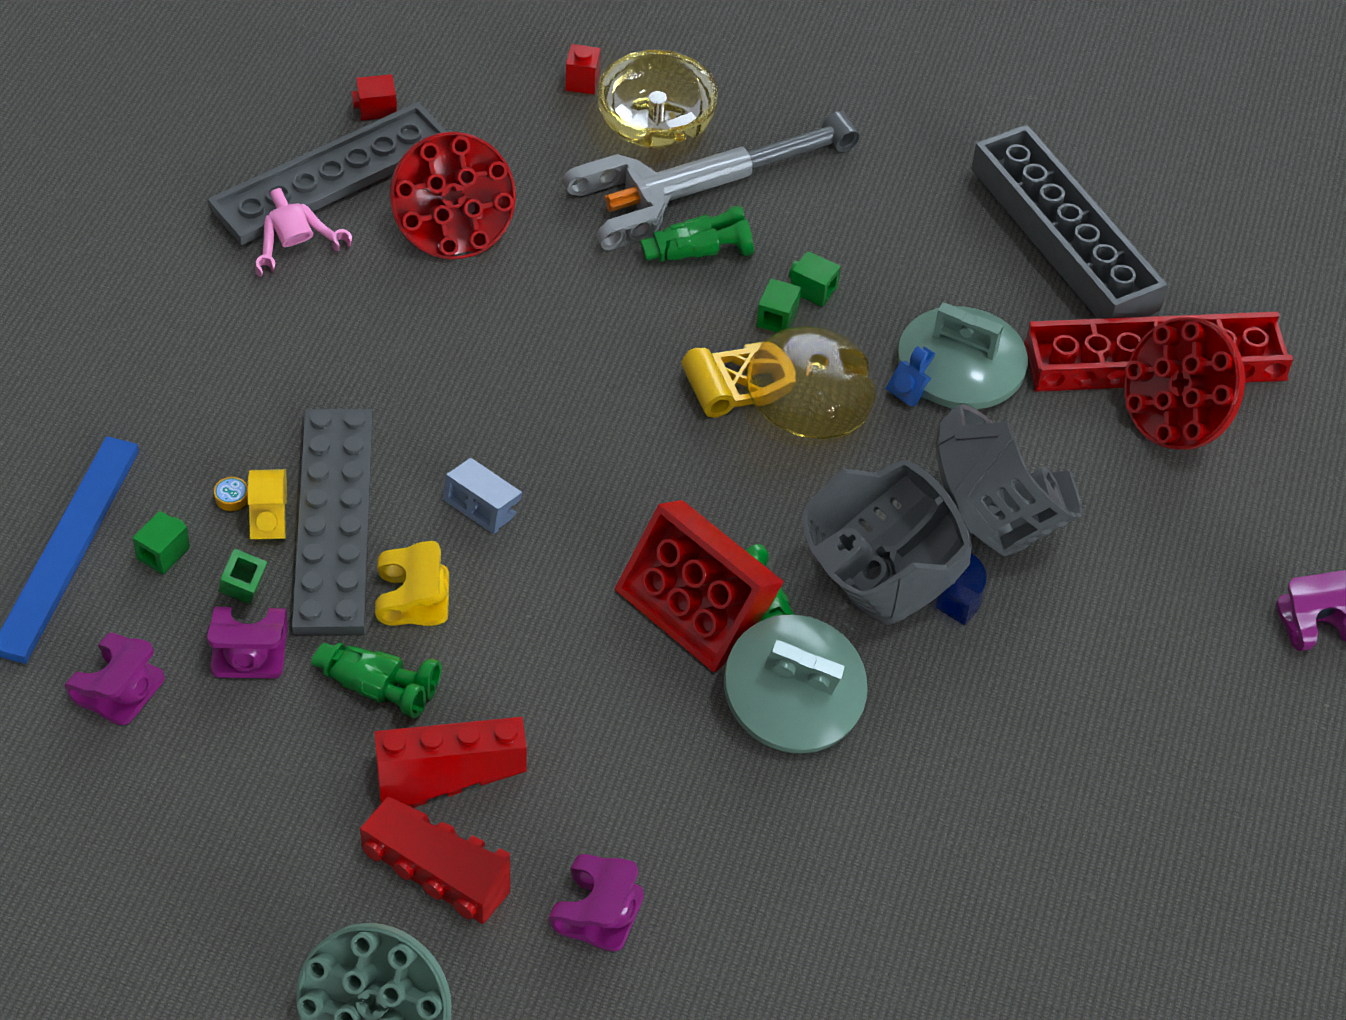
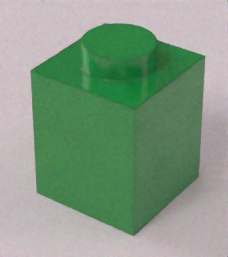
[788,251,841,307]
[756,278,801,335]
[132,511,190,575]
[218,548,267,605]

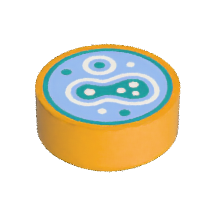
[214,477,248,511]

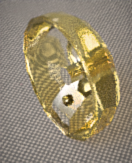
[598,50,718,149]
[747,325,876,440]

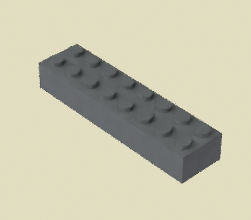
[971,125,1168,319]

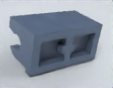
[442,458,522,534]

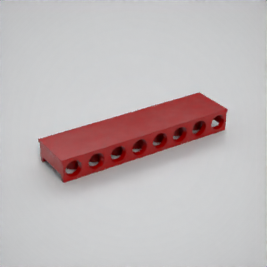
[1024,312,1293,392]

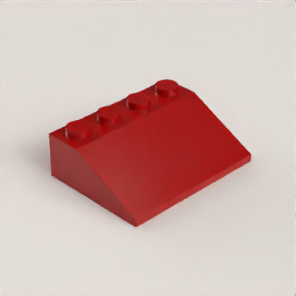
[614,500,784,673]

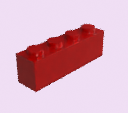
[374,717,527,808]
[360,797,510,925]

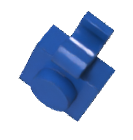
[885,346,935,406]

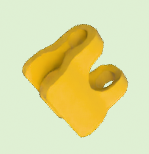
[375,541,449,626]

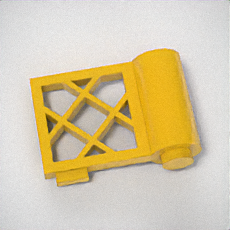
[681,342,796,418]

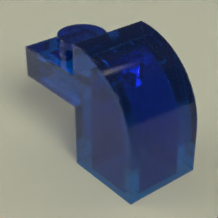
[936,553,987,626]

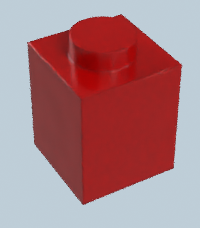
[565,44,601,95]
[351,74,397,121]

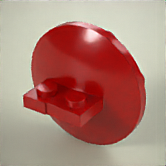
[389,132,516,259]
[1124,317,1245,450]

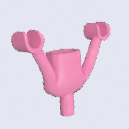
[255,188,352,277]

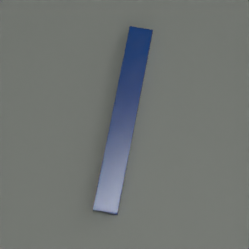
[0,436,139,664]

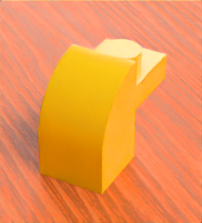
[248,469,287,539]

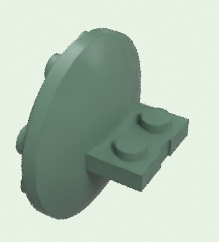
[897,302,1028,410]
[724,615,867,753]
[296,923,452,1020]

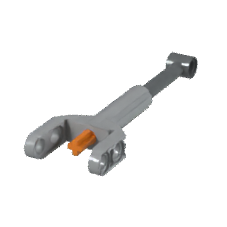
[562,111,860,251]

